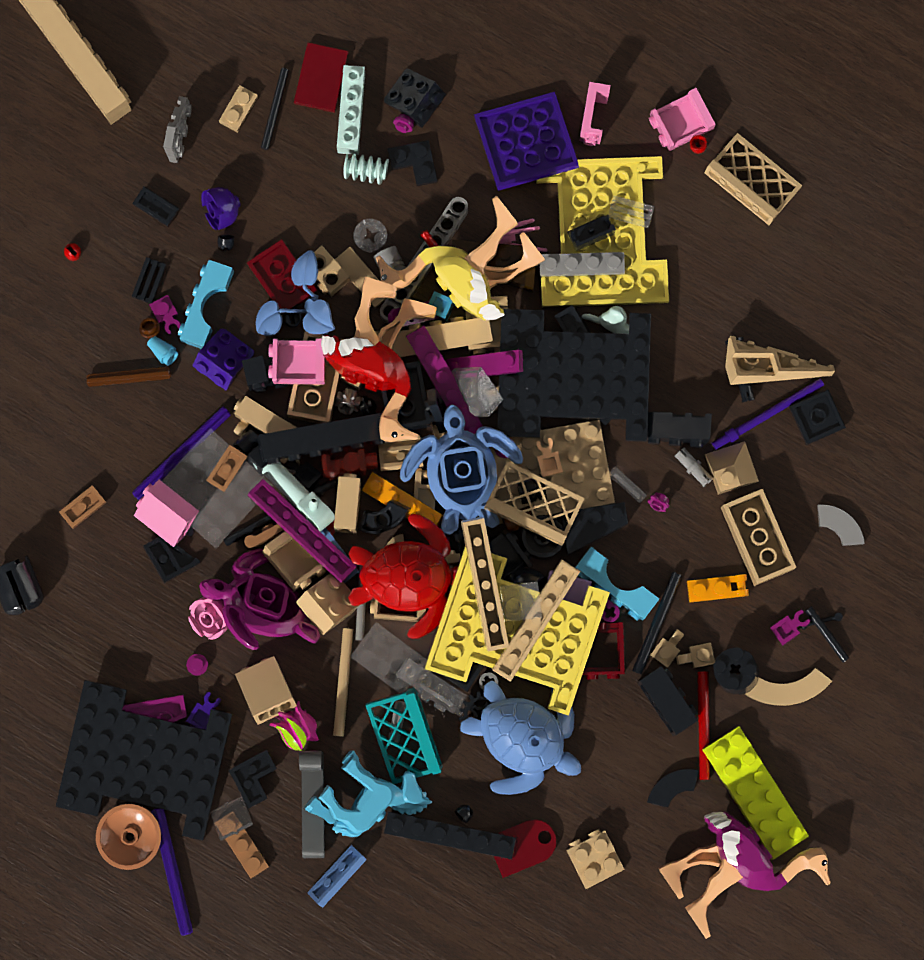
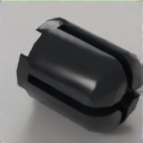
[0,555,44,615]

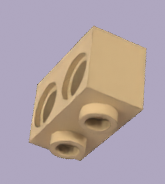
[314,246,350,297]

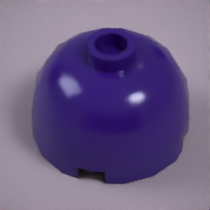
[201,187,240,230]

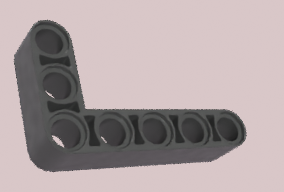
[299,750,325,858]

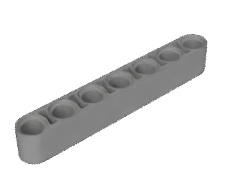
[380,197,468,324]

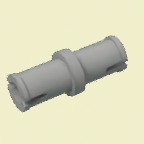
[674,447,713,487]

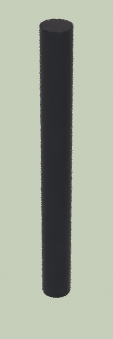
[261,68,289,150]

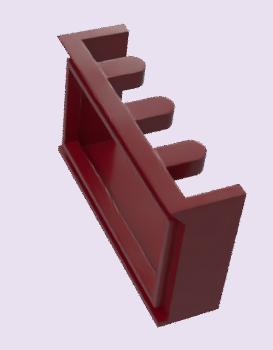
[582,622,625,679]

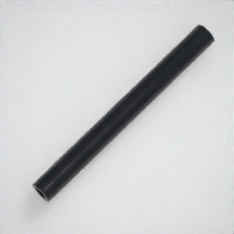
[632,572,682,675]

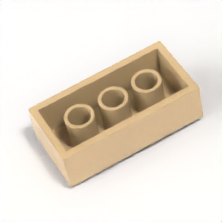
[287,332,344,424]
[721,489,797,586]

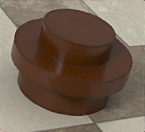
[139,318,161,338]

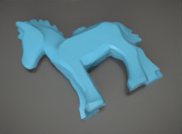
[304,750,432,837]

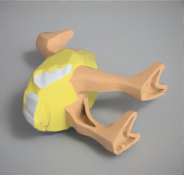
[376,196,545,321]

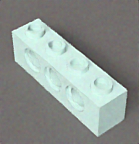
[337,65,365,155]

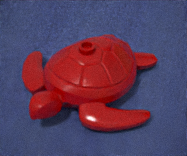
[348,514,458,639]

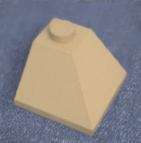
[705,441,759,495]

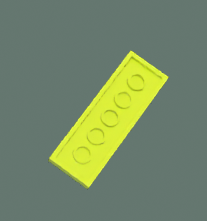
[702,726,809,860]

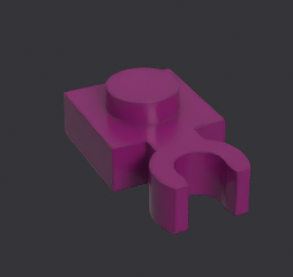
[149,295,181,335]
[770,610,811,646]

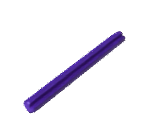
[132,407,231,500]
[151,808,193,936]

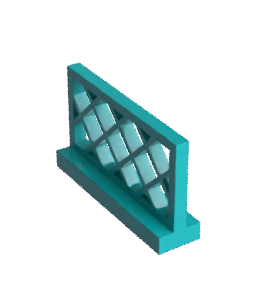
[365,687,443,784]

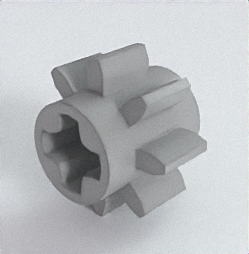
[334,388,362,415]

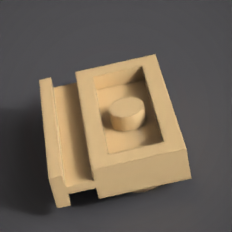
[378,435,423,471]

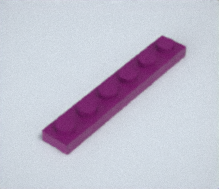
[406,325,483,434]
[247,479,357,583]

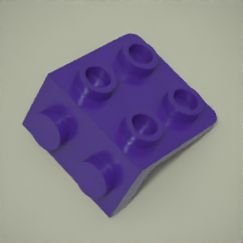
[193,328,254,391]

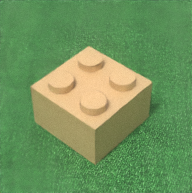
[295,573,360,635]

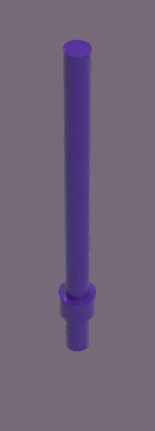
[712,379,824,450]

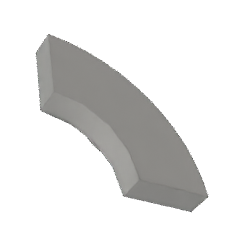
[817,505,865,546]

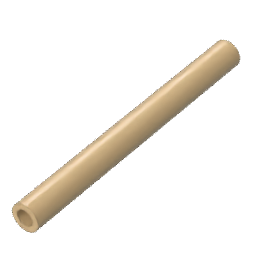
[333,628,354,737]

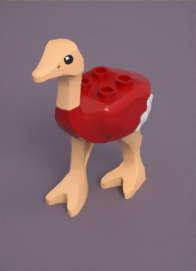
[321,277,437,442]

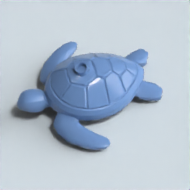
[400,404,523,535]
[460,681,581,795]

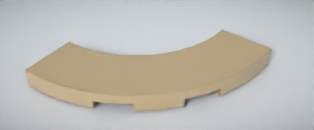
[745,668,832,706]

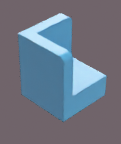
[429,291,455,321]

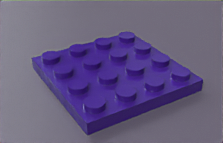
[474,92,579,191]

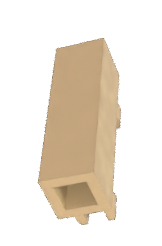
[234,396,297,463]

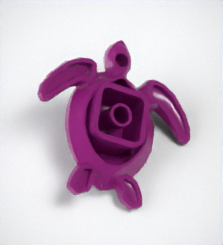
[199,548,320,650]

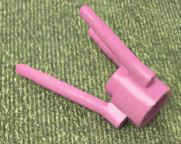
[499,218,548,252]

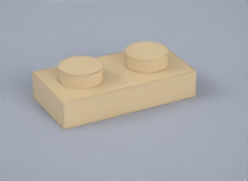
[219,85,258,133]

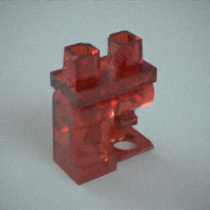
[321,449,378,479]

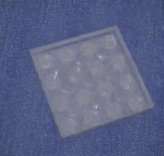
[162,428,273,549]

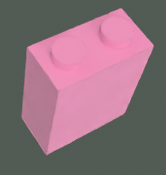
[134,480,199,547]

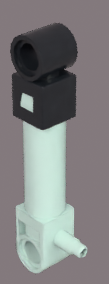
[233,430,335,532]

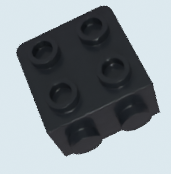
[384,69,446,128]

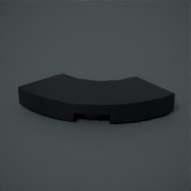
[358,499,411,534]
[647,769,699,808]

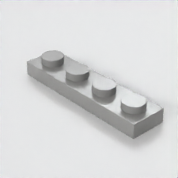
[539,252,625,277]

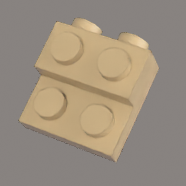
[566,829,625,889]

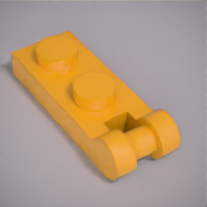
[687,574,749,603]

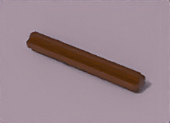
[86,367,171,387]

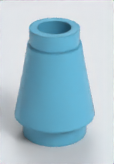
[147,336,178,366]

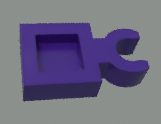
[186,692,221,729]

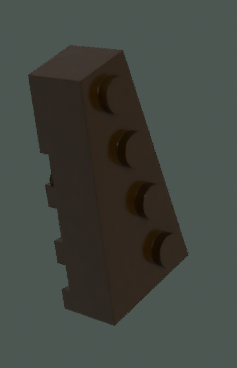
[452,239,537,293]

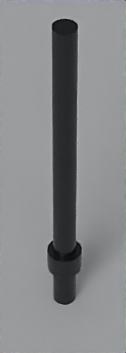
[223,477,338,546]

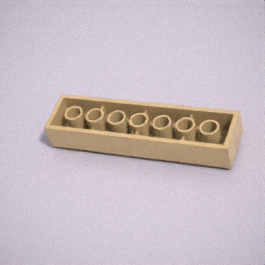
[19,0,131,125]

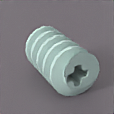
[343,153,389,185]

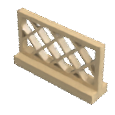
[704,133,802,225]
[484,461,585,546]

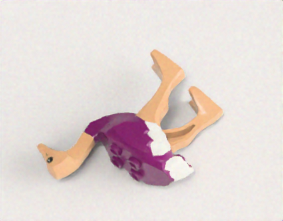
[658,812,831,939]

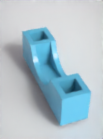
[178,260,234,349]
[575,547,659,621]

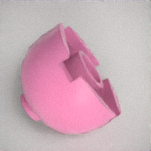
[189,597,228,640]

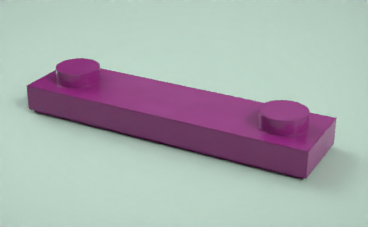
[446,350,523,380]

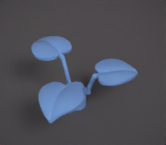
[256,250,335,336]

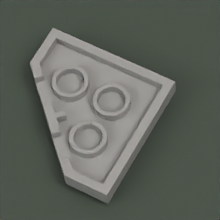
[163,96,192,163]

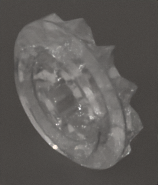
[354,219,387,253]

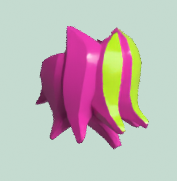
[270,701,319,751]

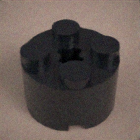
[521,515,564,560]
[713,647,759,695]

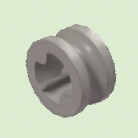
[479,672,498,691]

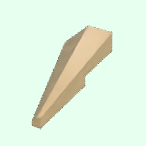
[725,336,835,385]

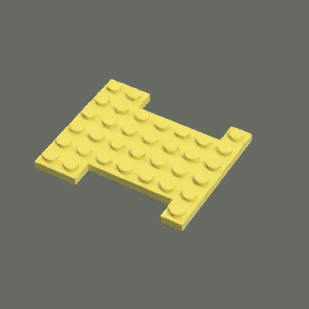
[536,156,669,308]
[425,545,610,716]

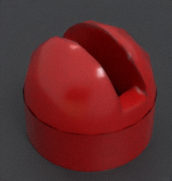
[690,135,707,154]
[64,243,81,261]

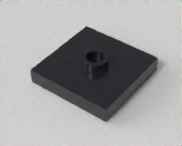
[789,389,846,445]

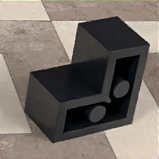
[242,355,288,393]

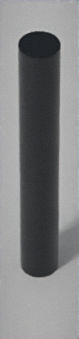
[805,606,849,663]

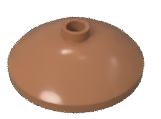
[96,804,161,870]

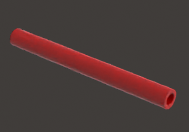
[698,672,710,780]

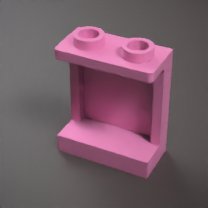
[579,82,610,146]
[649,88,715,151]
[268,339,325,384]

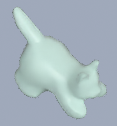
[582,306,629,334]

